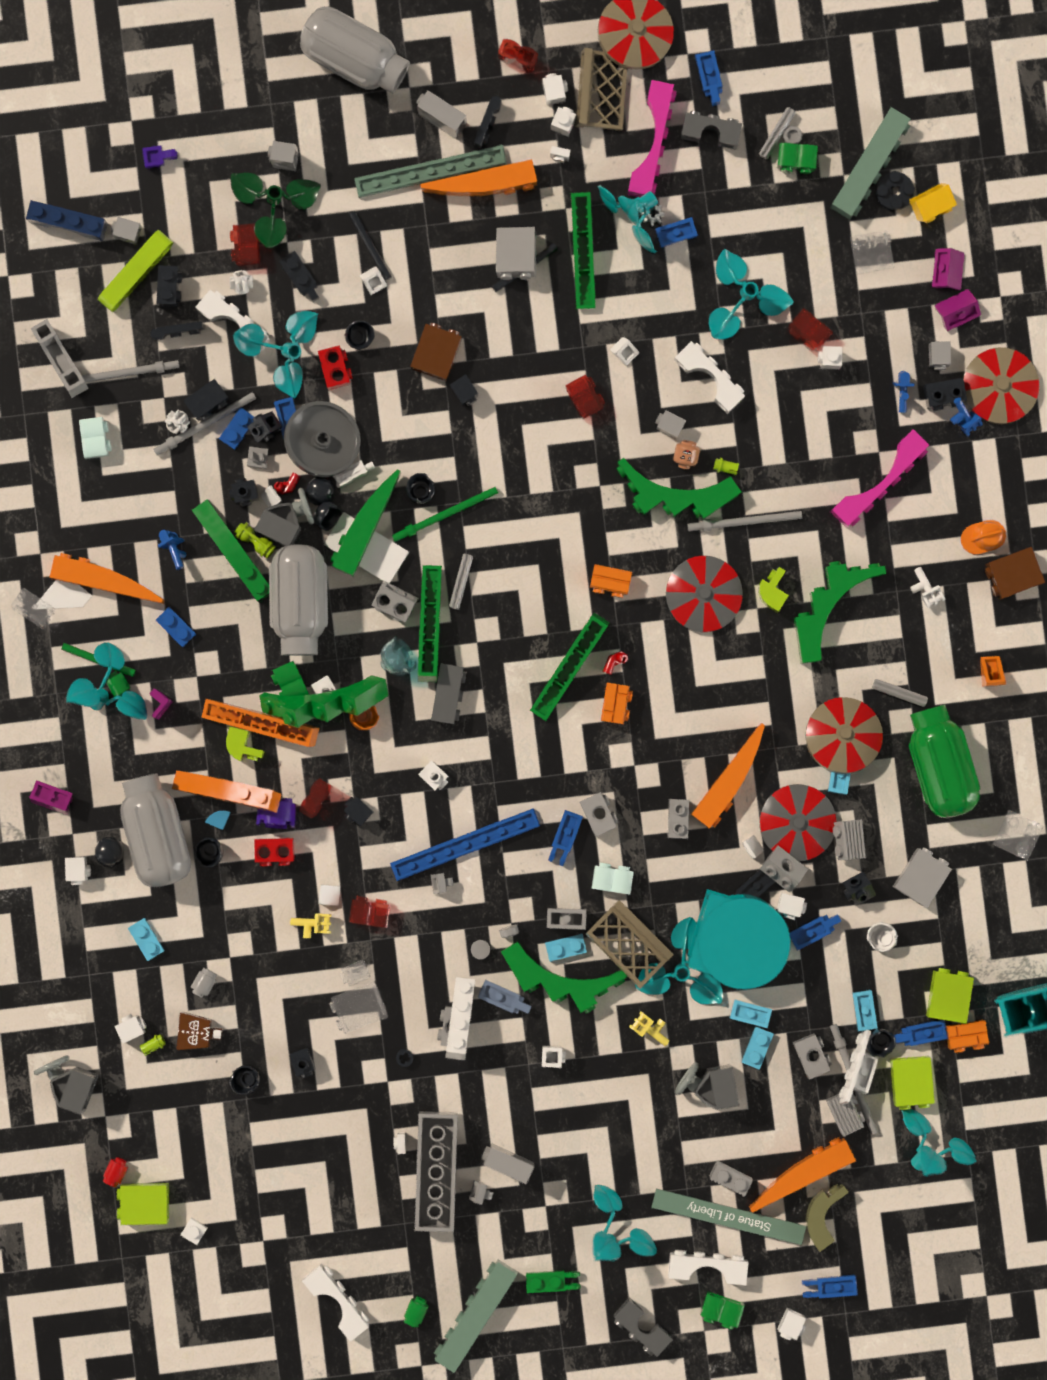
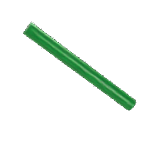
[61,643,136,677]

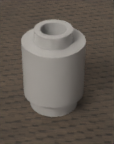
[191,968,217,997]

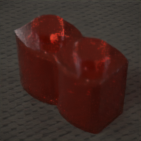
[498,39,538,72]
[230,224,260,266]
[788,308,833,352]
[565,374,605,420]
[300,779,333,819]
[349,896,391,928]

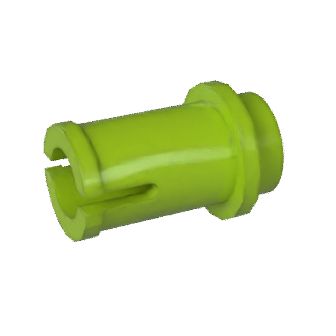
[714,458,739,475]
[140,1034,166,1056]

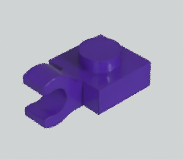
[143,145,178,168]

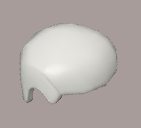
[867,922,898,952]

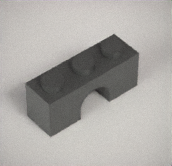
[681,111,742,150]
[613,1298,673,1357]

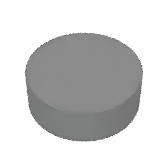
[783,126,802,144]
[499,925,519,938]
[471,940,490,959]

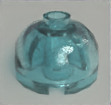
[380,637,417,676]

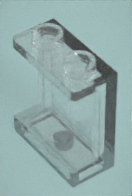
[329,981,389,1034]

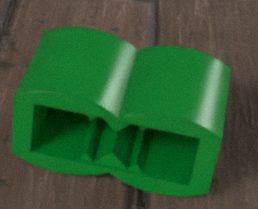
[777,143,818,174]
[271,661,309,696]
[700,1291,745,1329]

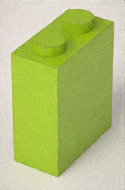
[926,968,974,1024]
[890,1056,935,1110]
[117,1183,169,1225]

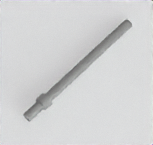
[82,360,180,383]
[153,392,256,455]
[687,511,802,531]
[830,1024,878,1135]

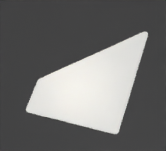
[33,580,92,610]

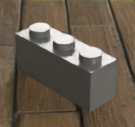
[431,663,467,725]

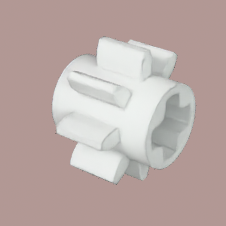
[641,205,665,226]
[229,270,253,294]
[165,410,190,434]

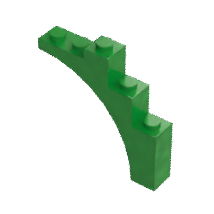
[616,458,742,520]
[794,561,886,664]
[259,675,389,728]
[501,941,627,1013]

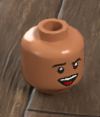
[673,440,700,469]

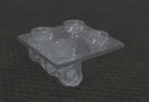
[850,230,894,274]
[993,810,1044,861]

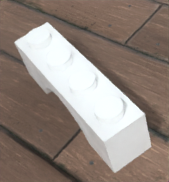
[196,290,270,359]
[674,341,745,414]
[446,977,475,1060]
[668,1250,748,1285]
[302,1264,369,1342]

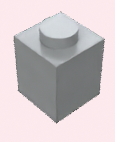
[111,217,142,245]
[929,341,951,370]
[655,410,686,440]

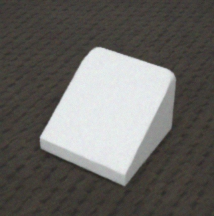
[360,266,387,295]
[610,337,639,366]
[261,486,283,507]
[742,835,763,859]
[319,885,340,906]

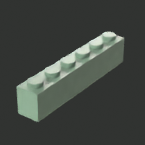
[830,107,911,220]
[434,1259,517,1373]

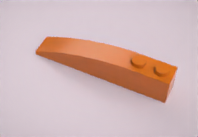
[420,159,537,196]
[49,553,165,604]
[202,699,320,747]
[691,723,765,828]
[172,770,281,813]
[749,1137,856,1213]

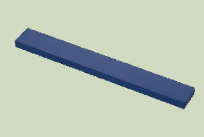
[390,808,540,881]

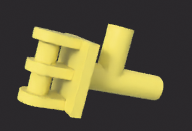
[290,913,332,938]
[629,1012,669,1046]

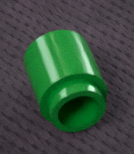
[106,671,131,697]
[404,1297,429,1327]

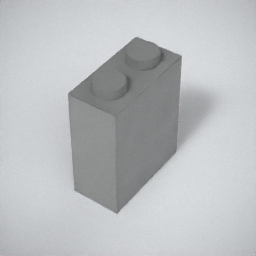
[416,90,467,140]
[496,227,536,280]
[893,847,952,908]
[482,1143,534,1184]

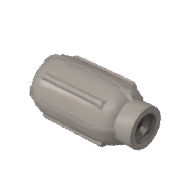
[300,6,410,94]
[269,545,328,656]
[120,773,191,887]

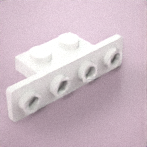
[839,1030,879,1105]

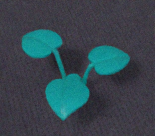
[598,185,658,253]
[709,249,793,340]
[233,311,318,398]
[66,642,148,720]
[635,917,723,1004]
[901,1109,976,1176]
[593,1185,657,1261]

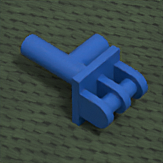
[893,371,915,413]
[950,398,983,436]
[158,530,186,570]

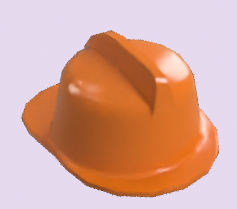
[961,520,1006,554]

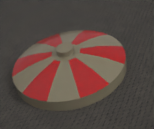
[597,0,674,70]
[963,347,1039,424]
[805,697,883,774]

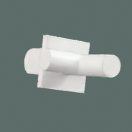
[910,567,945,608]

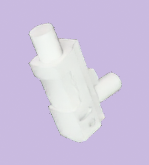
[333,460,375,488]

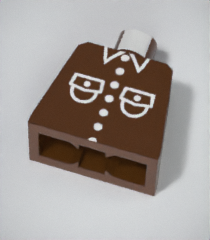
[176,1012,222,1050]

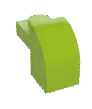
[758,567,789,613]
[226,726,265,761]

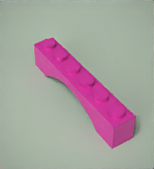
[627,80,676,197]
[830,429,929,528]

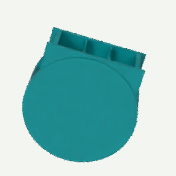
[685,889,790,989]
[995,983,1047,1037]

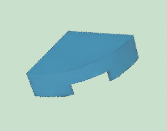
[205,811,231,830]

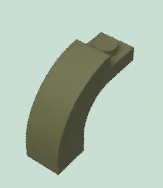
[806,1184,849,1252]

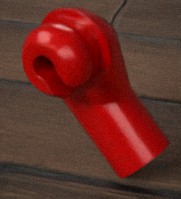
[274,472,301,494]
[602,652,628,675]

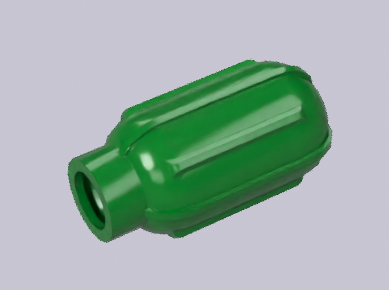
[909,705,980,818]

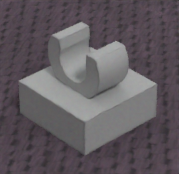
[247,447,269,469]
[431,873,454,894]
[469,1180,493,1204]

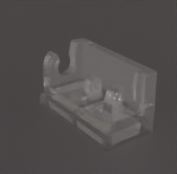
[11,588,55,630]

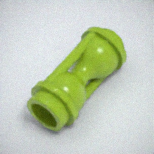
[235,522,276,559]

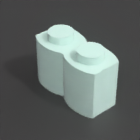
[79,417,111,459]
[591,863,634,895]

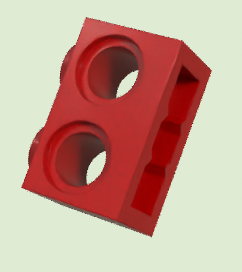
[318,345,353,391]
[254,838,295,866]

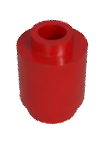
[103,1157,128,1188]

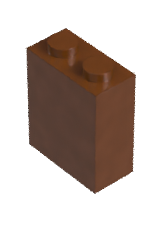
[410,323,462,382]
[985,547,1045,600]

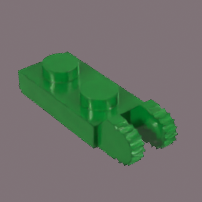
[526,1270,581,1293]

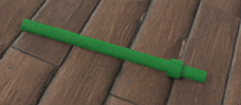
[392,487,498,542]

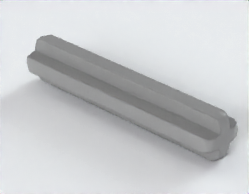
[759,107,795,159]
[449,554,473,610]
[872,679,928,707]

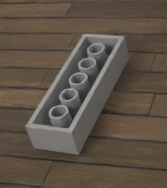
[415,1111,458,1232]

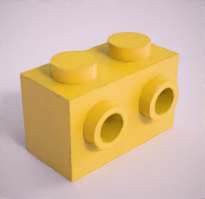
[909,183,957,223]

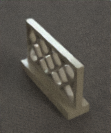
[576,48,627,131]
[586,900,674,988]

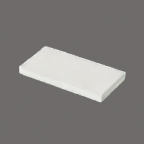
[324,512,409,583]

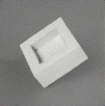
[550,146,570,163]
[394,1132,406,1154]
[181,1217,208,1245]

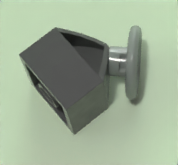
[254,488,314,547]
[34,1055,99,1115]
[675,1062,740,1110]

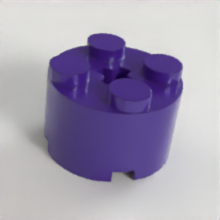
[256,798,296,829]

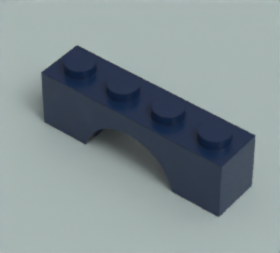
[26,200,108,241]

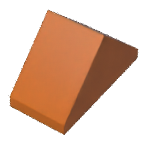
[980,656,1006,687]

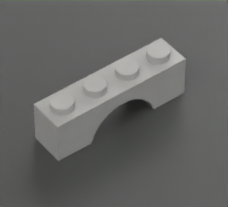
[31,319,88,398]

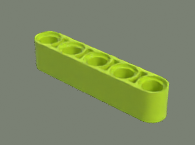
[97,230,174,312]

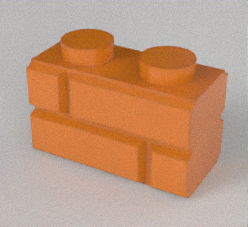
[590,564,632,598]
[601,683,633,725]
[946,1020,989,1053]

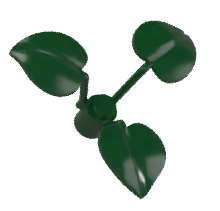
[231,173,321,248]

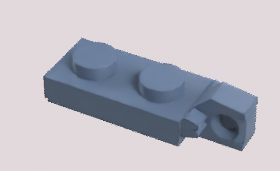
[478,979,532,1014]

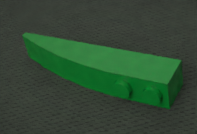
[571,192,596,309]
[330,469,401,577]
[192,499,269,603]
[418,565,442,682]
[530,613,610,721]

